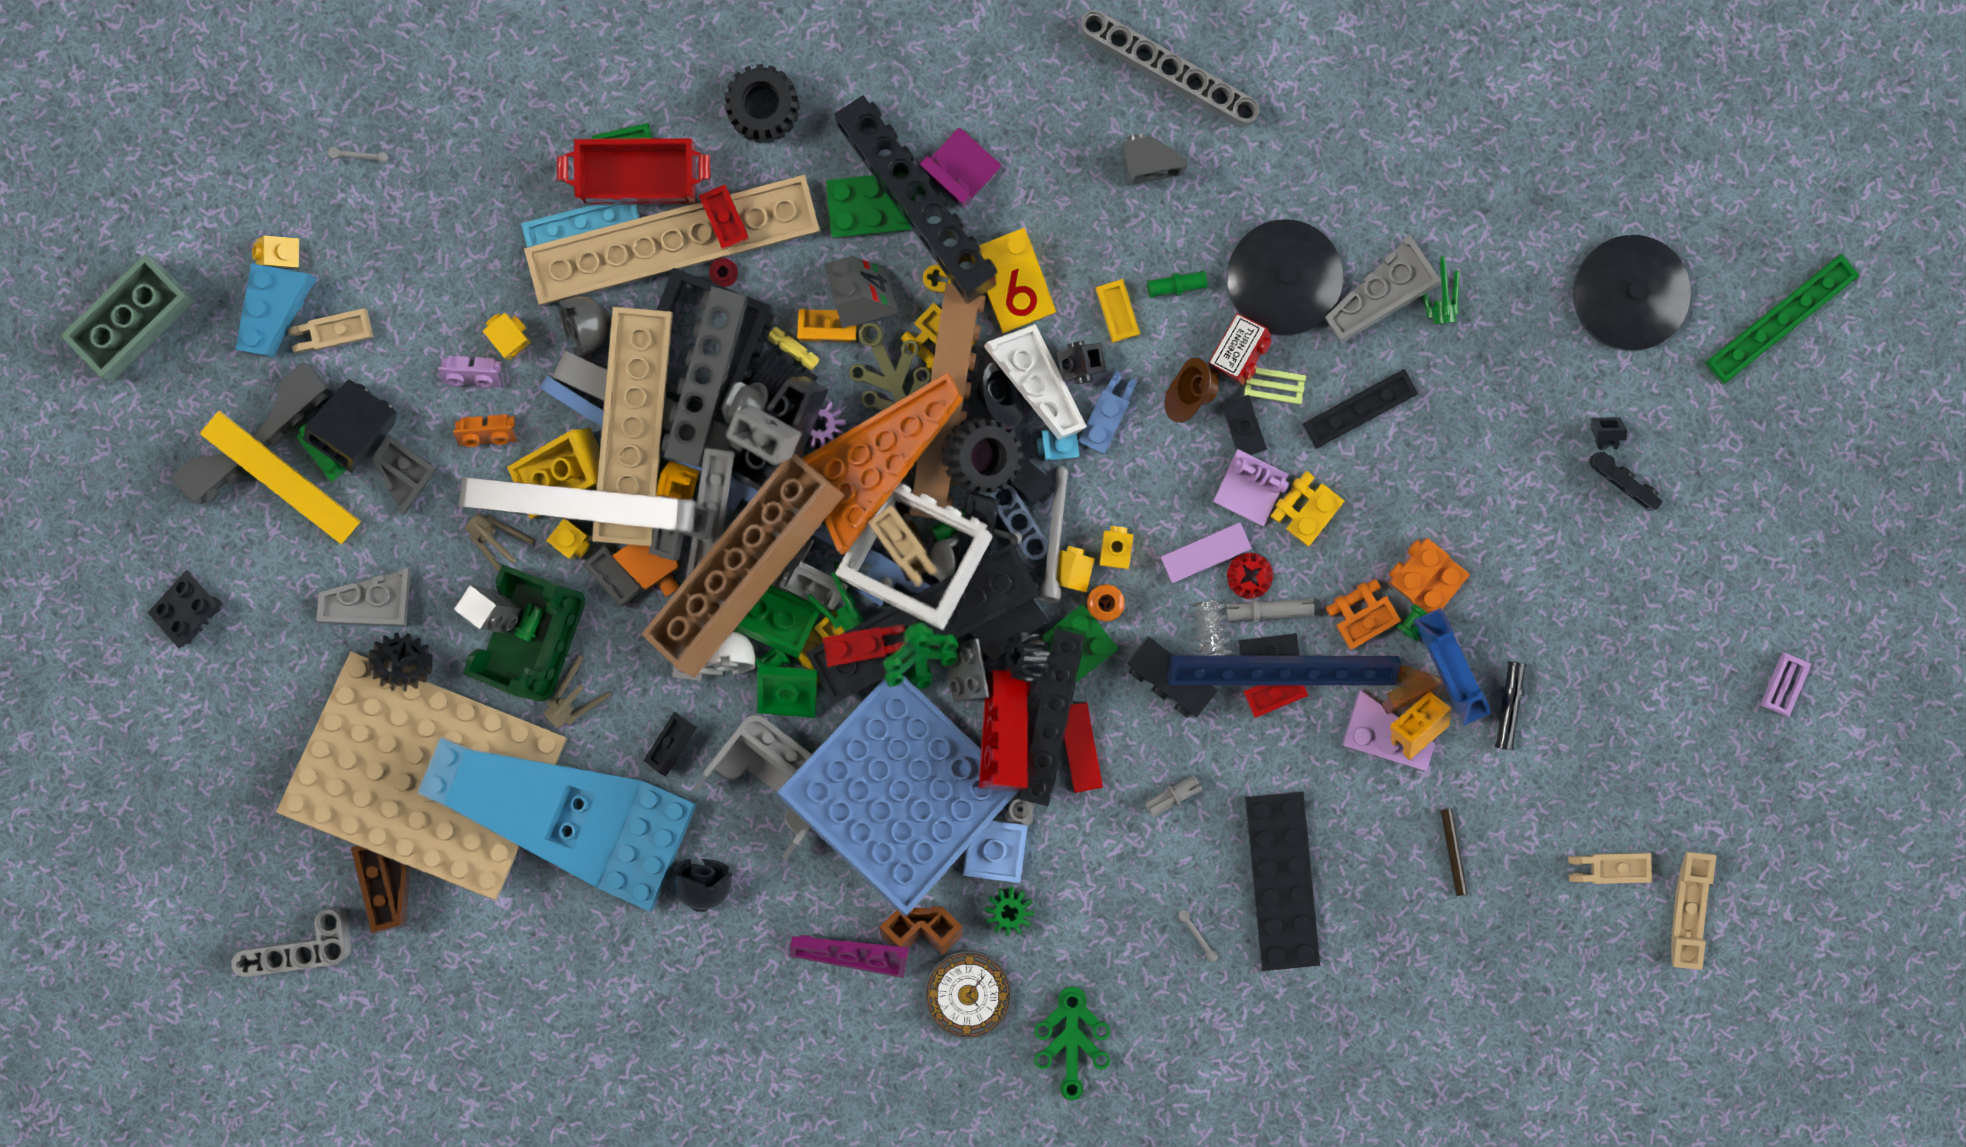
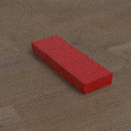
[1064,702,1103,793]

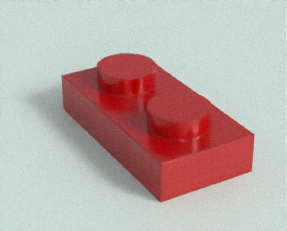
[699,184,749,251]
[1243,685,1309,718]

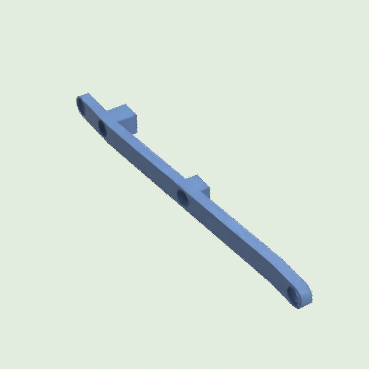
[539,375,930,607]

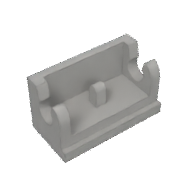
[776,558,848,610]

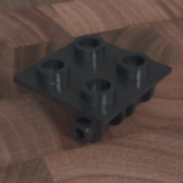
[148,570,223,649]

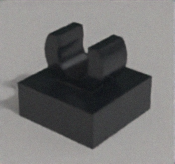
[1591,417,1627,450]

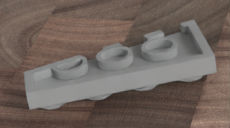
[1325,235,1441,344]

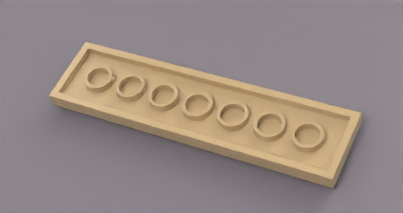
[592,307,673,546]

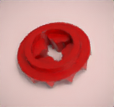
[1227,553,1274,599]

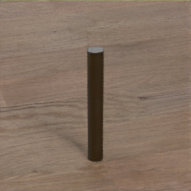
[1440,808,1468,896]

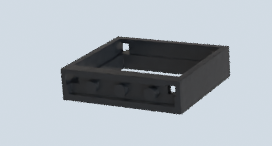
[656,268,775,413]

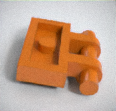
[1325,579,1401,650]

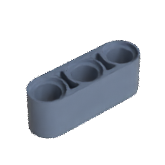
[991,485,1048,560]

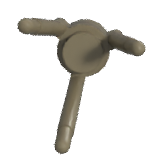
[465,513,534,572]
[543,655,611,728]

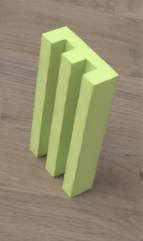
[1243,368,1306,405]

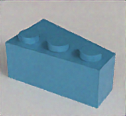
[235,263,318,358]

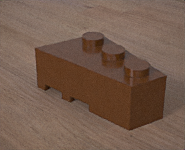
[351,846,411,934]

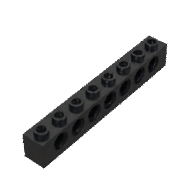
[834,95,998,304]

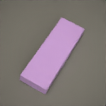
[1160,522,1252,584]

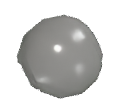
[929,538,959,581]

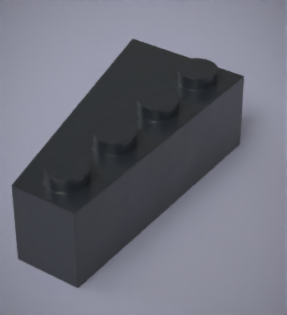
[731,376,828,491]

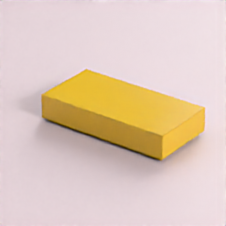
[1095,279,1140,343]

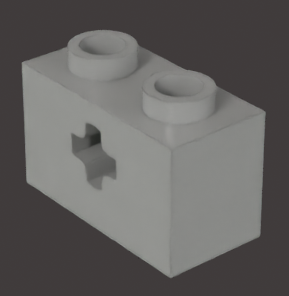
[726,405,801,465]

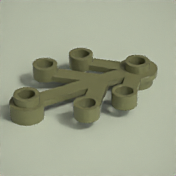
[849,322,932,410]

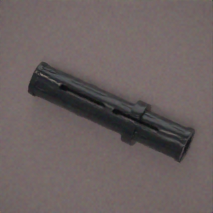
[1495,661,1527,750]

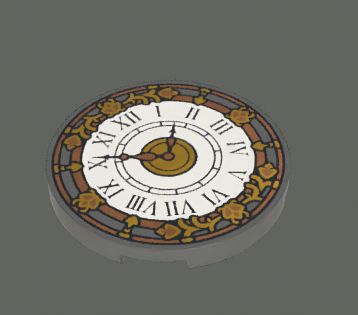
[925,950,1012,1039]

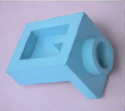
[1037,430,1079,461]

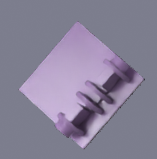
[1213,449,1289,526]

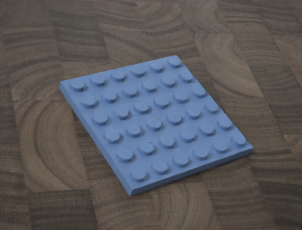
[776,675,1019,916]

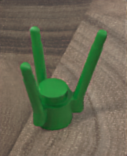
[1421,256,1460,325]
[807,561,865,632]

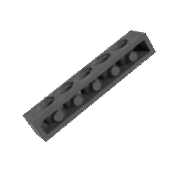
[661,286,748,468]

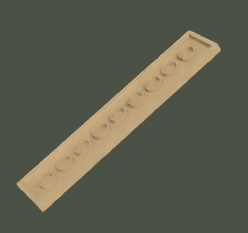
[524,175,820,306]

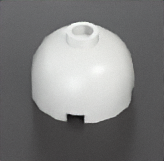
[700,632,755,675]

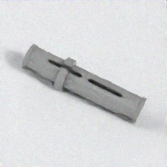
[1225,598,1314,623]

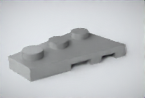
[316,568,411,627]

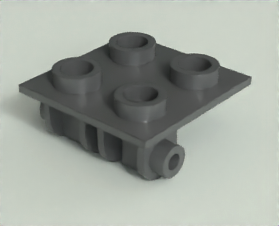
[947,639,989,701]

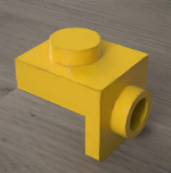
[252,236,299,269]

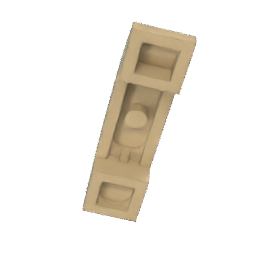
[1671,851,1716,970]

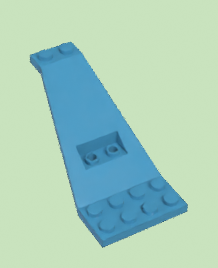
[418,738,697,912]

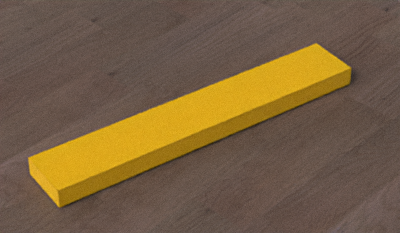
[199,410,361,545]

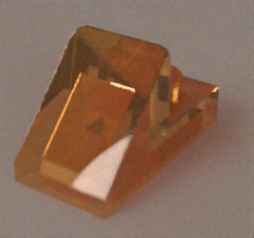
[1382,665,1443,715]

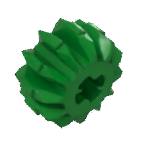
[985,886,1034,937]

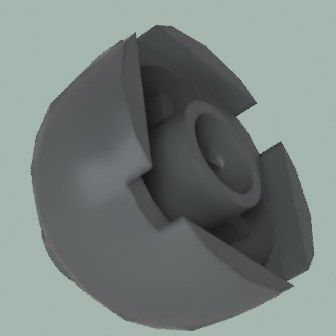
[559,296,611,356]

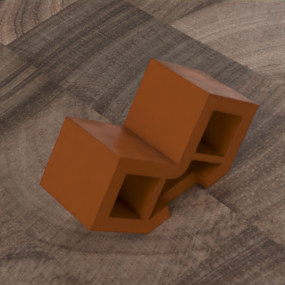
[879,906,963,955]

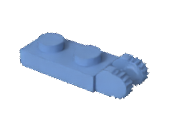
[1078,370,1138,455]

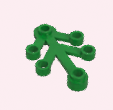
[883,624,959,689]
[1034,986,1110,1101]

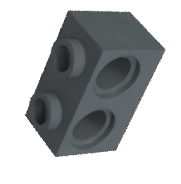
[454,585,522,633]

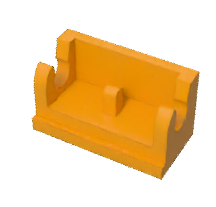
[797,309,857,343]
[656,460,700,501]
[1389,691,1452,760]

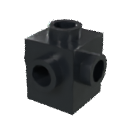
[1057,341,1107,385]

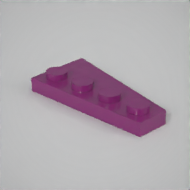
[790,935,909,978]

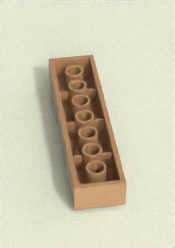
[642,453,845,678]

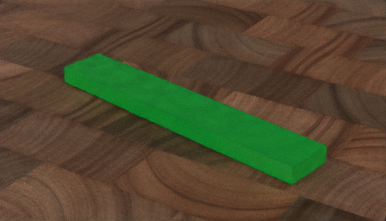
[1704,254,1859,385]

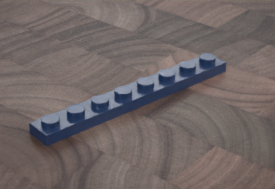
[1167,656,1401,685]

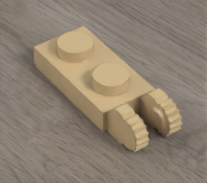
[288,308,374,353]
[868,505,938,587]
[1568,852,1652,884]

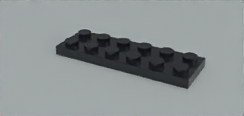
[1245,791,1320,971]

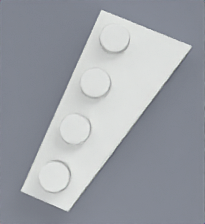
[983,324,1087,440]

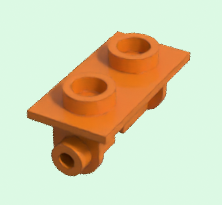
[453,414,517,447]

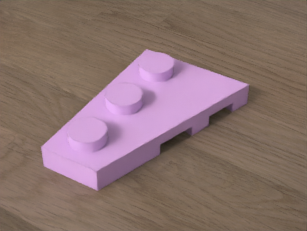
[1342,690,1435,771]

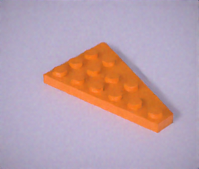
[802,372,963,555]

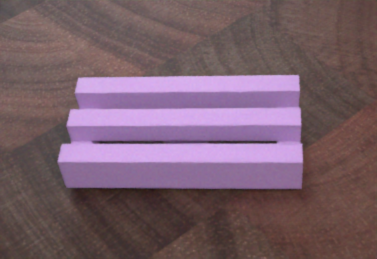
[1760,652,1811,717]

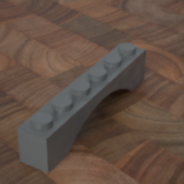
[171,362,333,504]

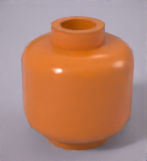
[1086,584,1125,622]

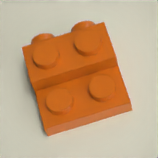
[1388,538,1470,613]

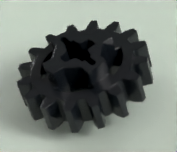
[368,633,433,692]

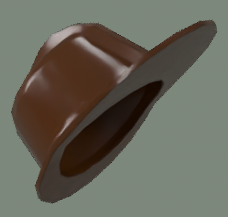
[1164,358,1220,423]

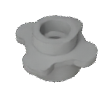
[1005,794,1036,825]

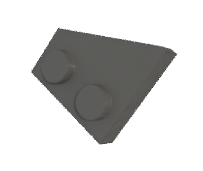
[372,435,438,514]

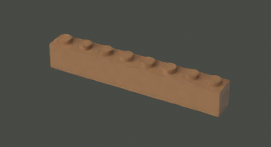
[909,283,986,519]

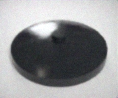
[1226,219,1343,336]
[1573,235,1691,351]

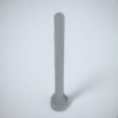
[1037,466,1068,603]

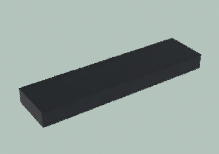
[1302,369,1418,449]

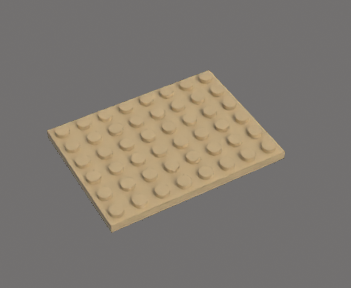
[276,651,567,901]

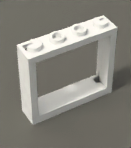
[835,484,993,630]

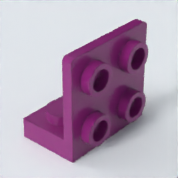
[920,128,1001,209]

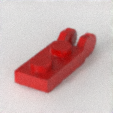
[823,625,905,667]

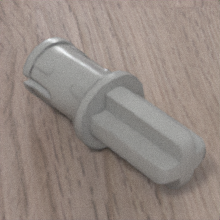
[1145,774,1203,817]

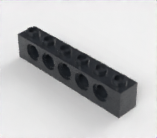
[1020,625,1087,806]

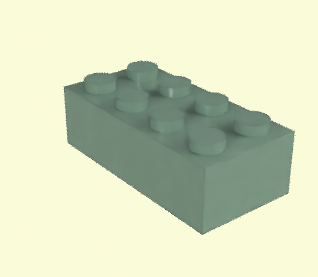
[60,254,196,381]

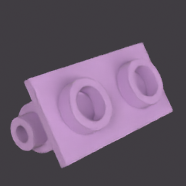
[438,356,502,388]

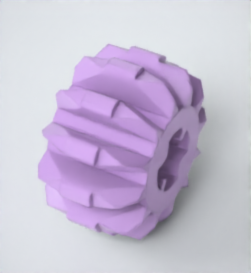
[809,401,846,448]

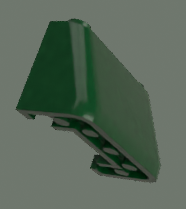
[462,564,585,702]

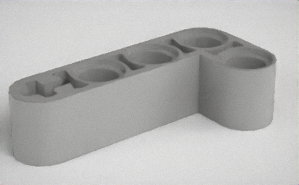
[231,906,351,977]

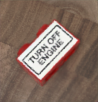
[1208,313,1272,386]

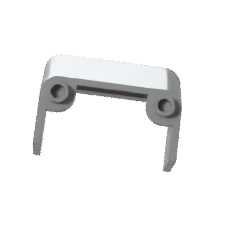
[693,715,812,860]

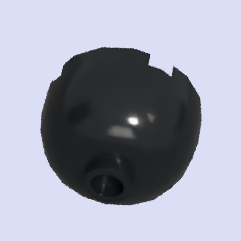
[673,859,732,912]

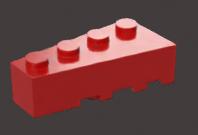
[978,670,1030,792]

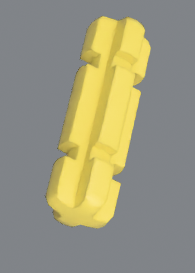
[767,327,819,371]

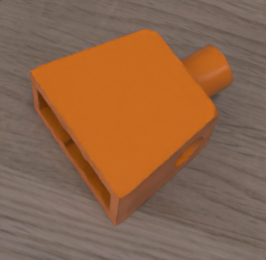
[613,544,682,598]

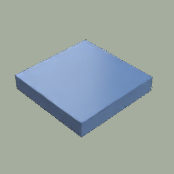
[963,820,1028,883]

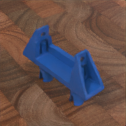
[1413,608,1491,726]

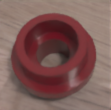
[709,258,738,288]

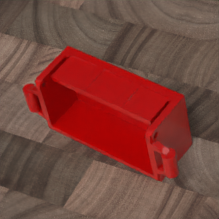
[556,138,710,205]

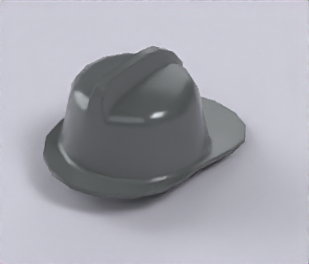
[721,382,768,449]

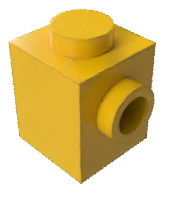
[483,312,532,361]
[546,518,592,560]
[1099,526,1134,569]
[1056,546,1095,593]

